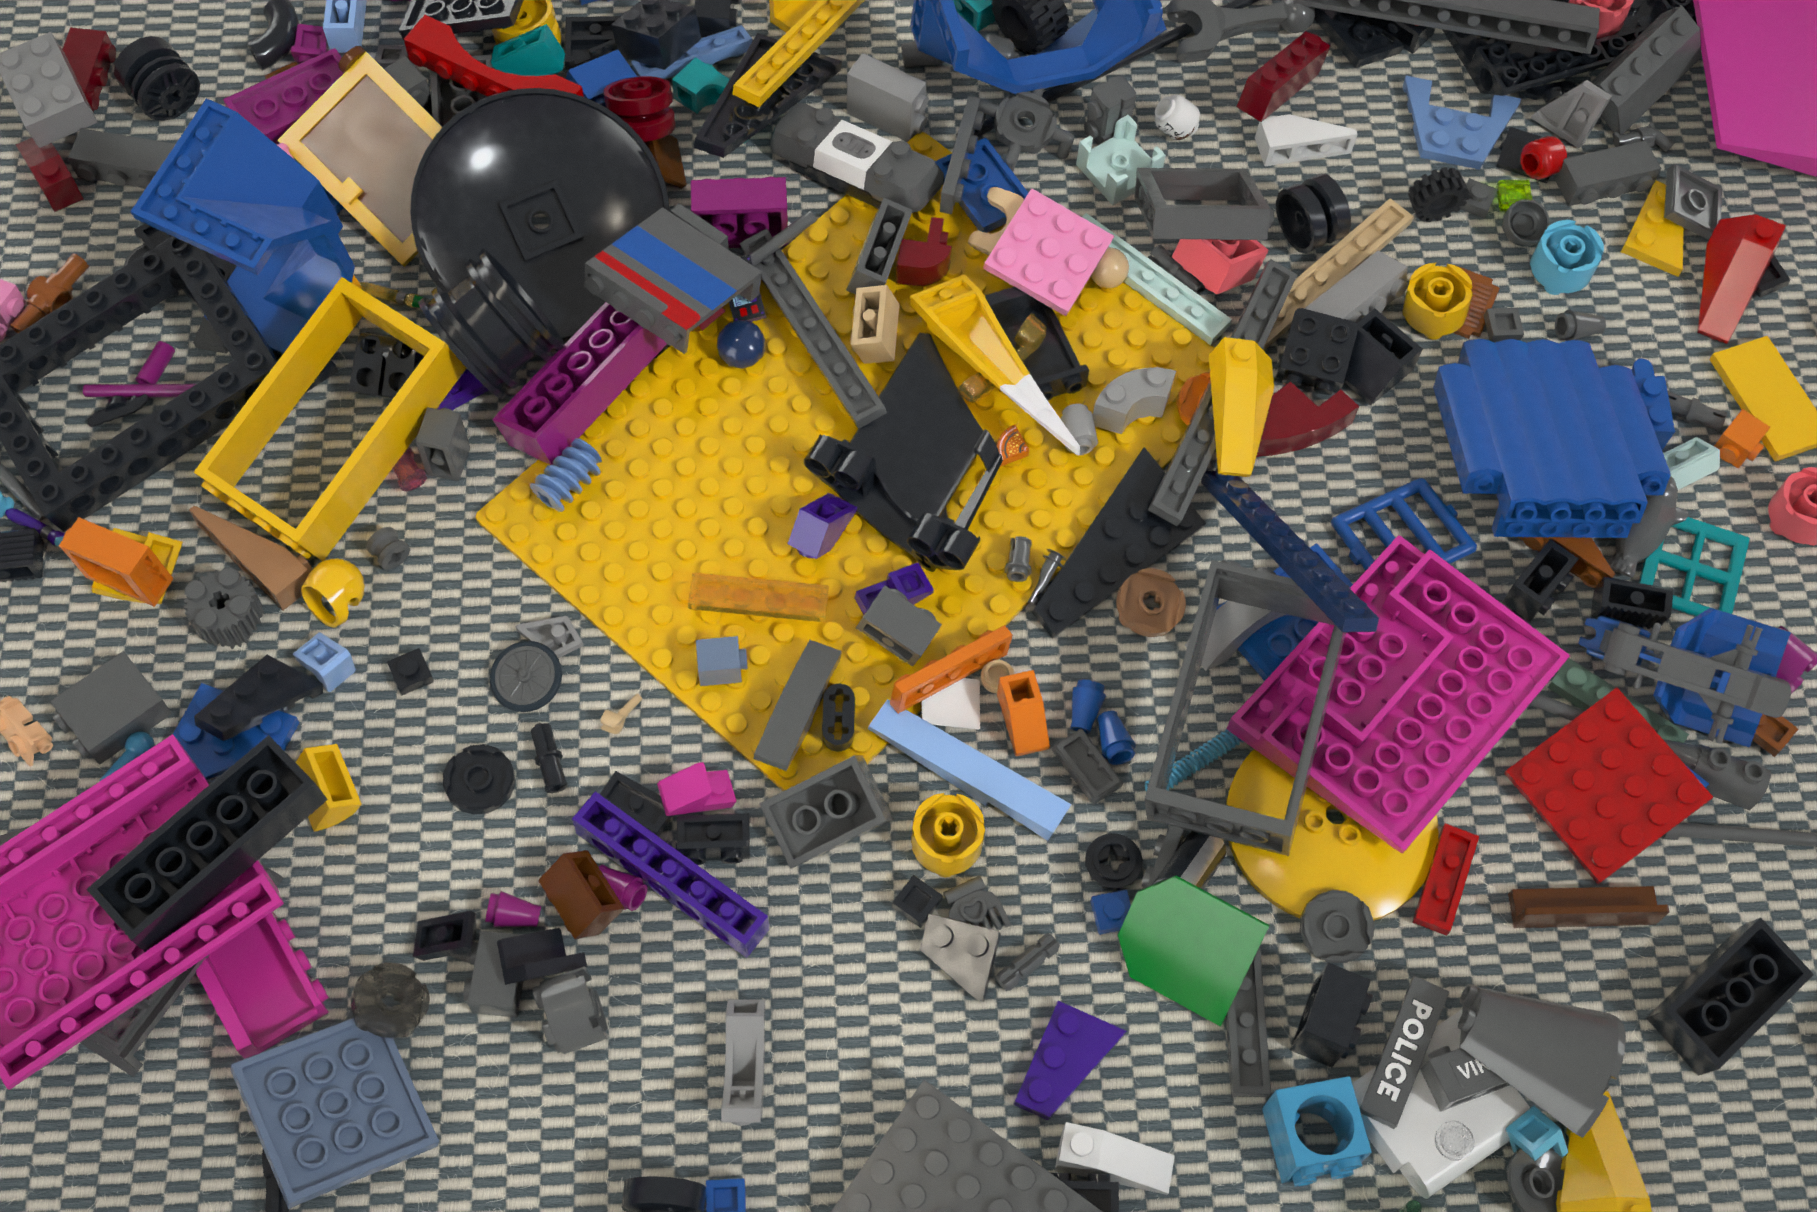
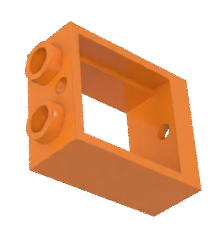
[59,517,174,607]

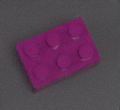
[691,176,789,248]

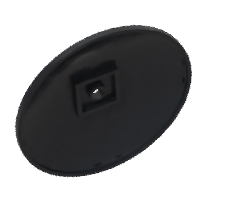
[410,88,670,339]

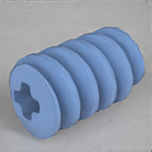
[530,438,602,513]

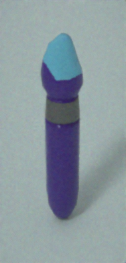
[5,508,65,546]

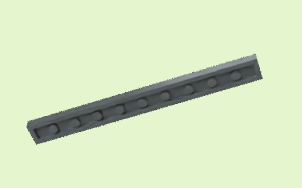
[1148,259,1298,526]

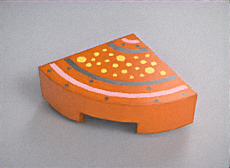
[997,424,1029,467]

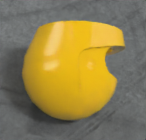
[301,558,365,628]

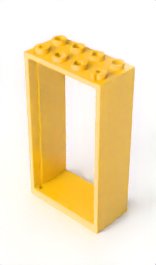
[194,277,467,561]

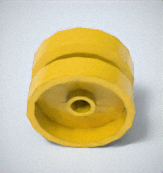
[491,0,562,45]

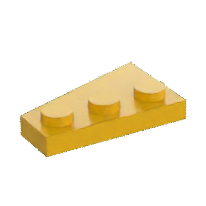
[1621,180,1684,277]

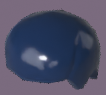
[717,319,765,369]

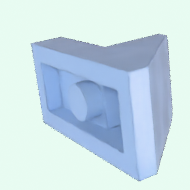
[293,632,356,692]

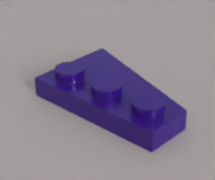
[1014,1001,1127,1120]

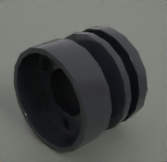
[114,36,200,121]
[622,1176,706,1212]

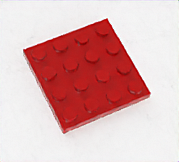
[1504,687,1713,885]

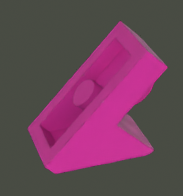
[657,762,737,816]

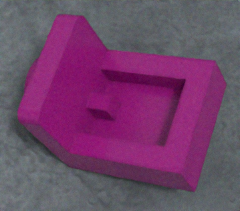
[291,24,328,64]

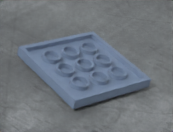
[231,1008,439,1209]

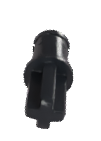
[531,723,568,793]

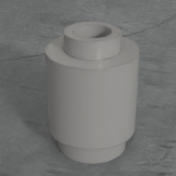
[1061,404,1098,455]

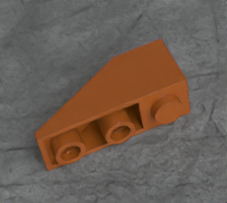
[1517,537,1615,588]

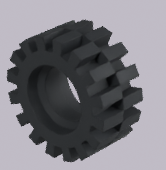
[1408,167,1470,222]

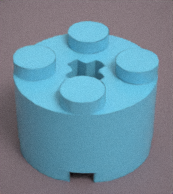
[1530,220,1604,295]

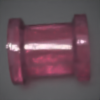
[392,447,427,492]

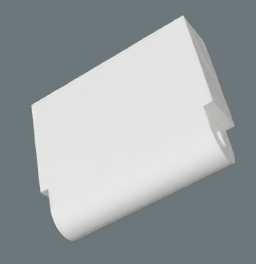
[1352,1009,1530,1199]

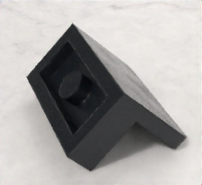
[497,928,587,985]

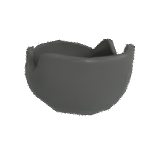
[1502,199,1549,247]

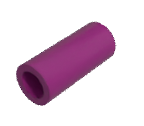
[135,341,175,384]

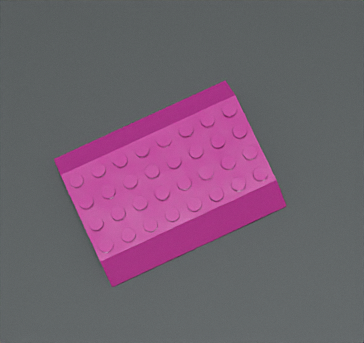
[0,734,284,1090]

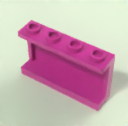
[195,912,329,1059]

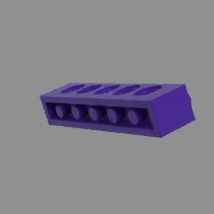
[572,791,769,958]

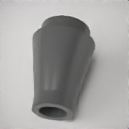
[1555,310,1606,341]

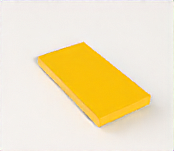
[1709,335,1817,462]

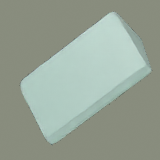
[1663,437,1720,490]

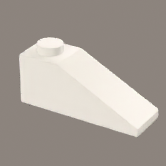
[1255,114,1358,166]
[1055,1122,1175,1195]

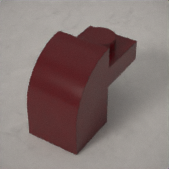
[896,217,952,286]

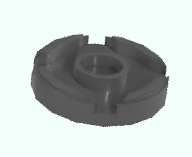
[1300,890,1374,963]

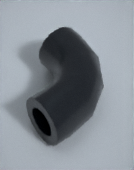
[247,0,299,71]

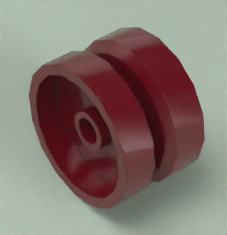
[603,76,676,142]

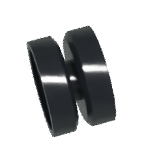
[1276,173,1351,254]

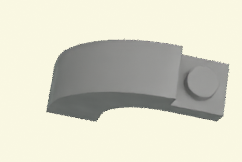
[1185,601,1286,671]
[721,999,765,1126]

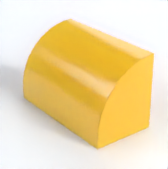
[295,744,362,832]

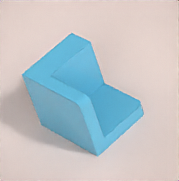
[1505,1106,1569,1161]

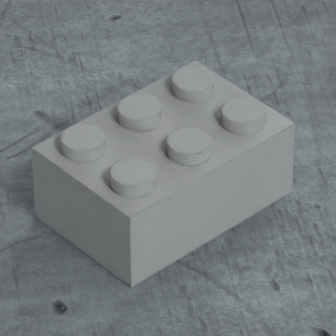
[0,32,98,148]

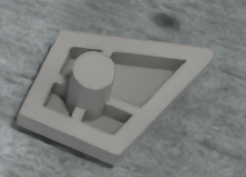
[516,616,584,658]

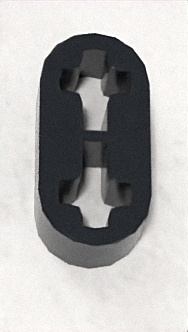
[822,683,855,752]

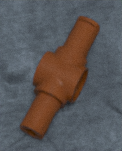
[10,253,89,334]

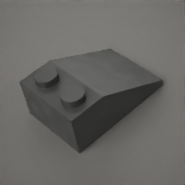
[759,755,894,869]

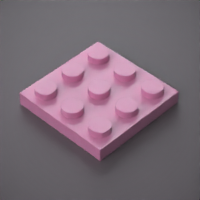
[983,188,1114,316]

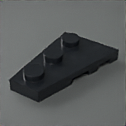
[1314,8,1404,68]
[194,654,323,741]

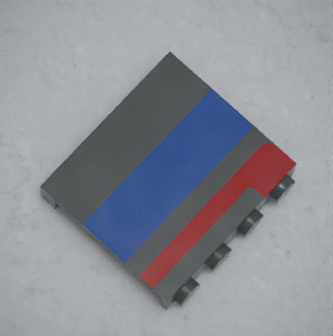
[584,207,762,354]

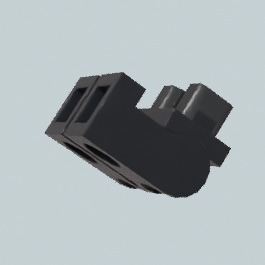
[349,332,424,398]

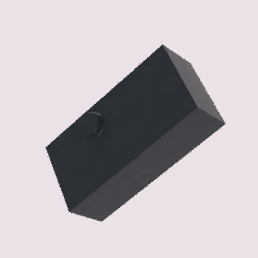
[1646,918,1814,1076]

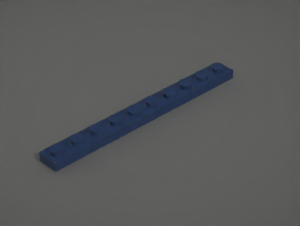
[1201,468,1379,632]

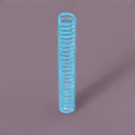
[1145,729,1244,792]

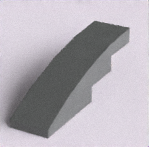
[753,640,842,771]

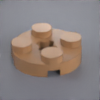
[1116,568,1186,637]

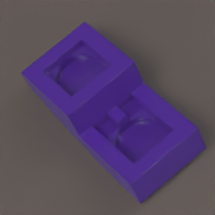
[854,563,934,615]

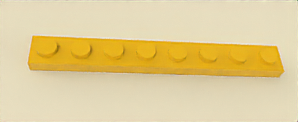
[732,0,865,107]

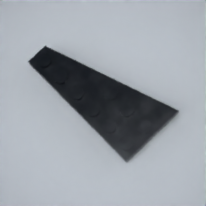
[694,33,842,158]
[1032,447,1206,639]

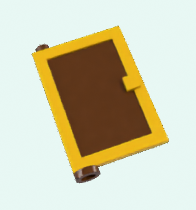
[277,46,443,267]

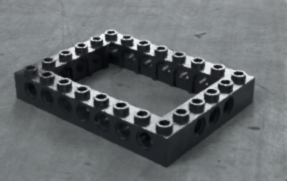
[0,236,278,532]

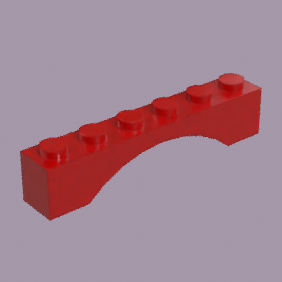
[404,14,584,97]

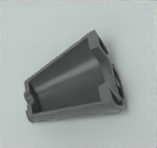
[1458,984,1626,1138]

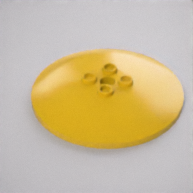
[1226,749,1439,921]

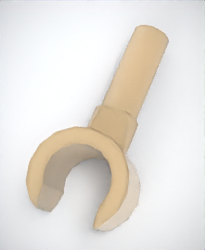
[600,694,642,734]

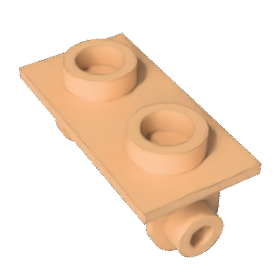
[0,696,53,767]

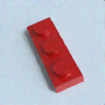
[1412,823,1479,936]

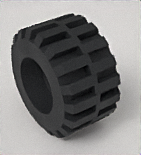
[991,0,1069,55]

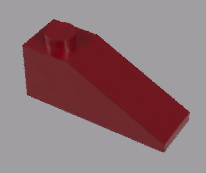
[16,138,84,212]

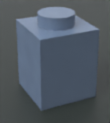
[696,636,748,686]

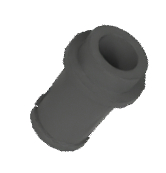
[1004,536,1032,582]

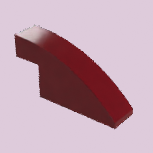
[1256,381,1359,457]

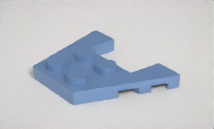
[1403,76,1521,170]

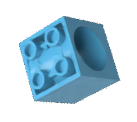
[1262,1076,1372,1187]

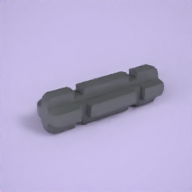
[996,933,1060,991]

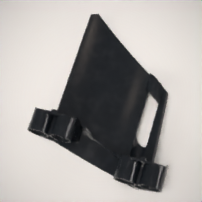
[804,333,1003,572]

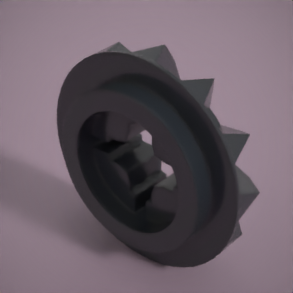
[1085,833,1143,890]

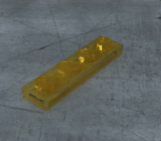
[688,573,829,622]

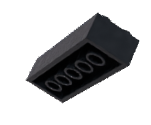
[86,735,328,952]

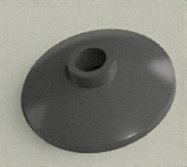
[1507,1148,1564,1212]

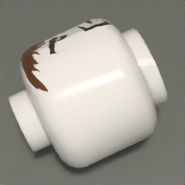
[1155,95,1200,140]

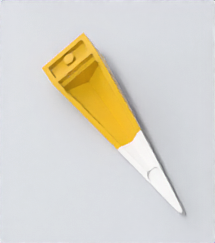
[910,274,1080,455]

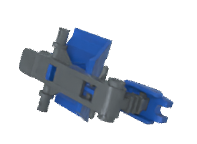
[1578,608,1791,748]

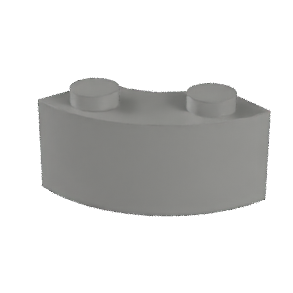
[1093,367,1176,434]

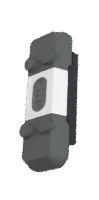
[770,103,944,213]

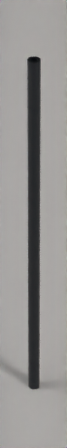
[956,0,1260,138]

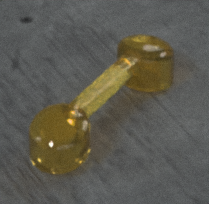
[957,313,1047,403]

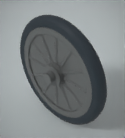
[490,641,562,712]

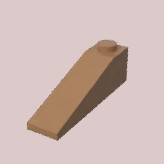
[189,506,313,611]

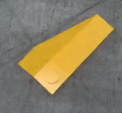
[1209,337,1274,477]
[1556,1091,1652,1212]

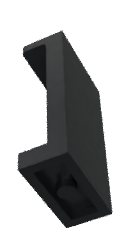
[985,287,1089,401]

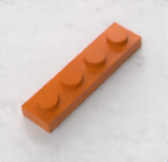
[890,625,1013,714]

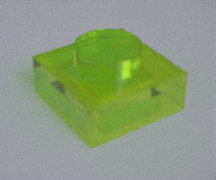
[1496,180,1533,212]

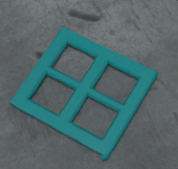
[1638,517,1750,617]

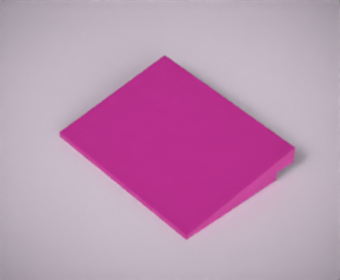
[1693,0,1817,177]
[1226,535,1570,854]

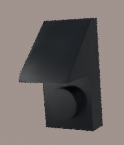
[413,911,477,963]

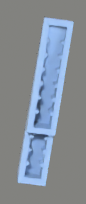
[868,699,1072,841]

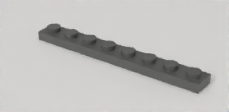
[739,228,887,429]

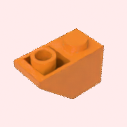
[997,670,1050,757]

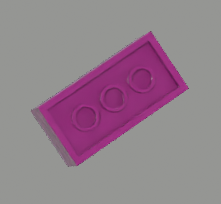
[223,48,344,158]

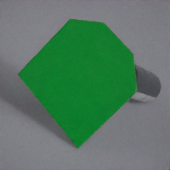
[1118,831,1270,1027]

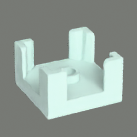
[1076,115,1166,205]

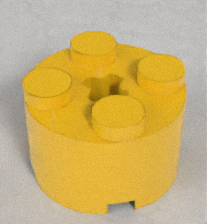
[1402,263,1472,340]
[911,793,985,878]

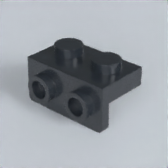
[676,813,750,865]

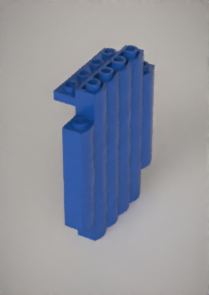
[1433,339,1671,538]

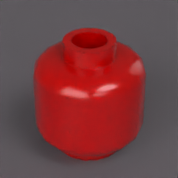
[1521,136,1567,180]

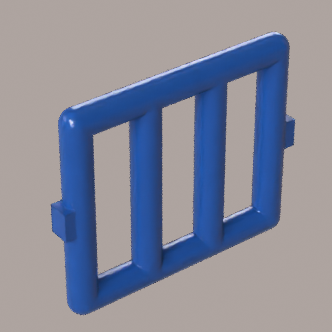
[1331,478,1477,571]

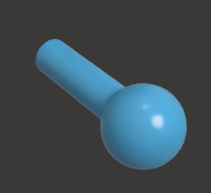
[99,731,155,781]

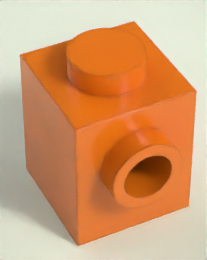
[1714,409,1771,469]

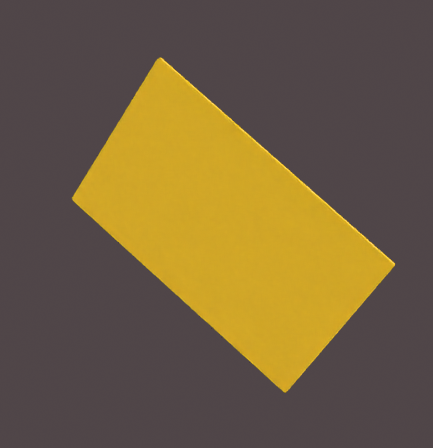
[476,132,1215,791]

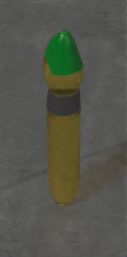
[360,282,423,308]

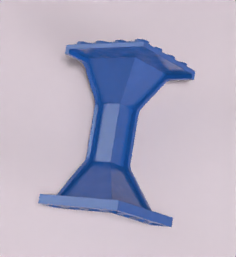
[910,0,1167,94]
[130,98,355,355]

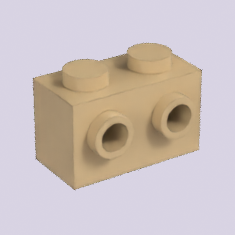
[851,285,899,364]

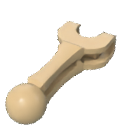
[968,187,1129,288]

